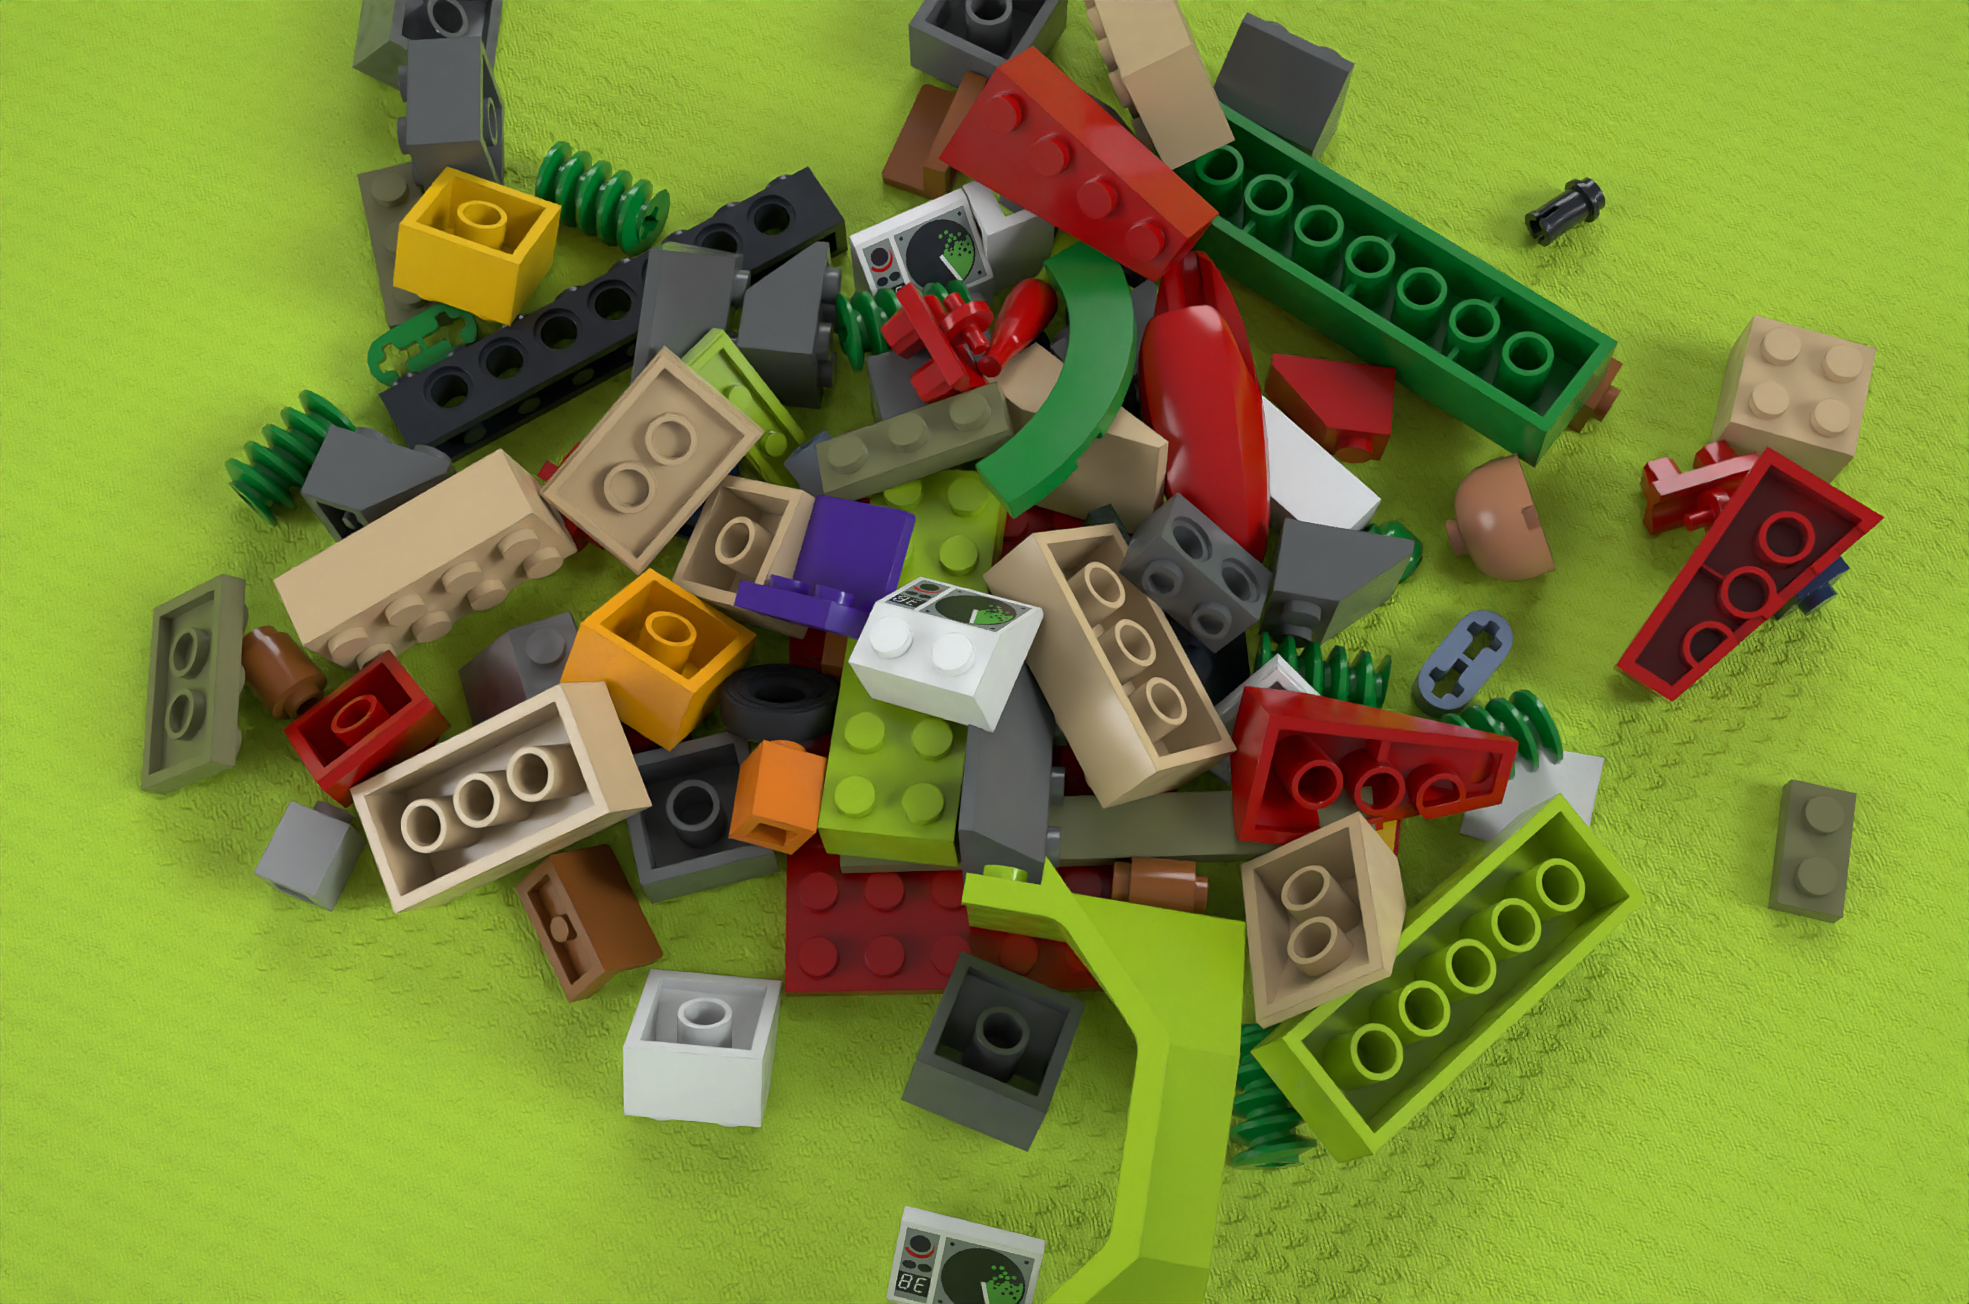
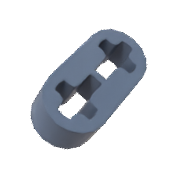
[1412,610,1513,719]

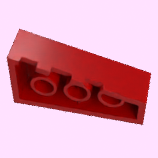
[938,46,1219,282]
[1613,446,1885,703]

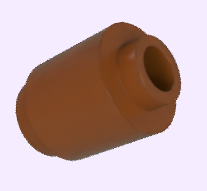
[241,625,327,720]
[1111,856,1208,915]

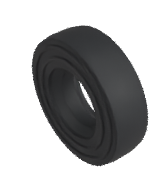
[720,664,839,743]

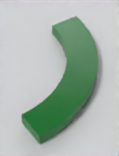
[976,241,1137,519]

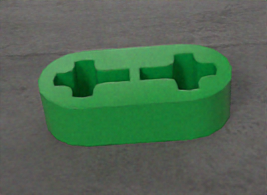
[367,303,478,387]

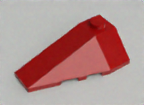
[1230,686,1519,845]

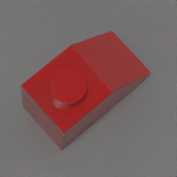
[1264,353,1396,464]

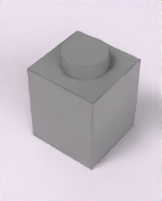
[254,801,367,912]

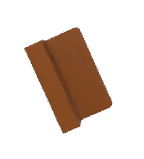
[882,71,988,200]
[515,844,663,1003]

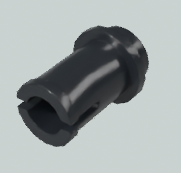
[1525,177,1605,247]

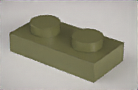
[1768,779,1856,923]

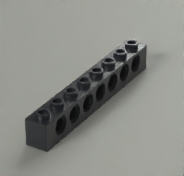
[379,166,848,464]

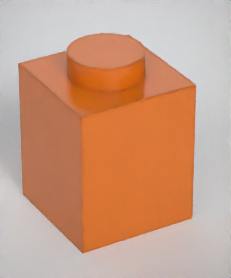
[728,740,827,855]

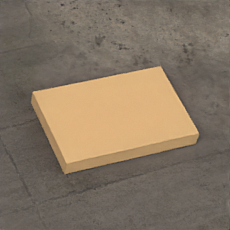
[538,345,764,576]

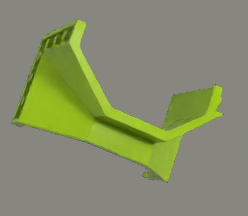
[962,856,1246,1304]

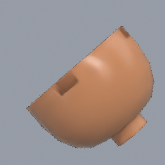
[1445,453,1556,582]

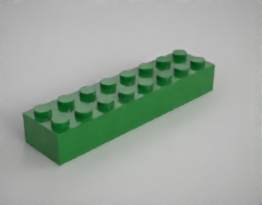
[1154,102,1618,468]

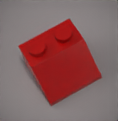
[283,649,452,808]

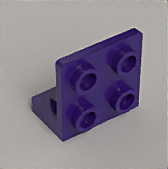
[733,495,916,640]

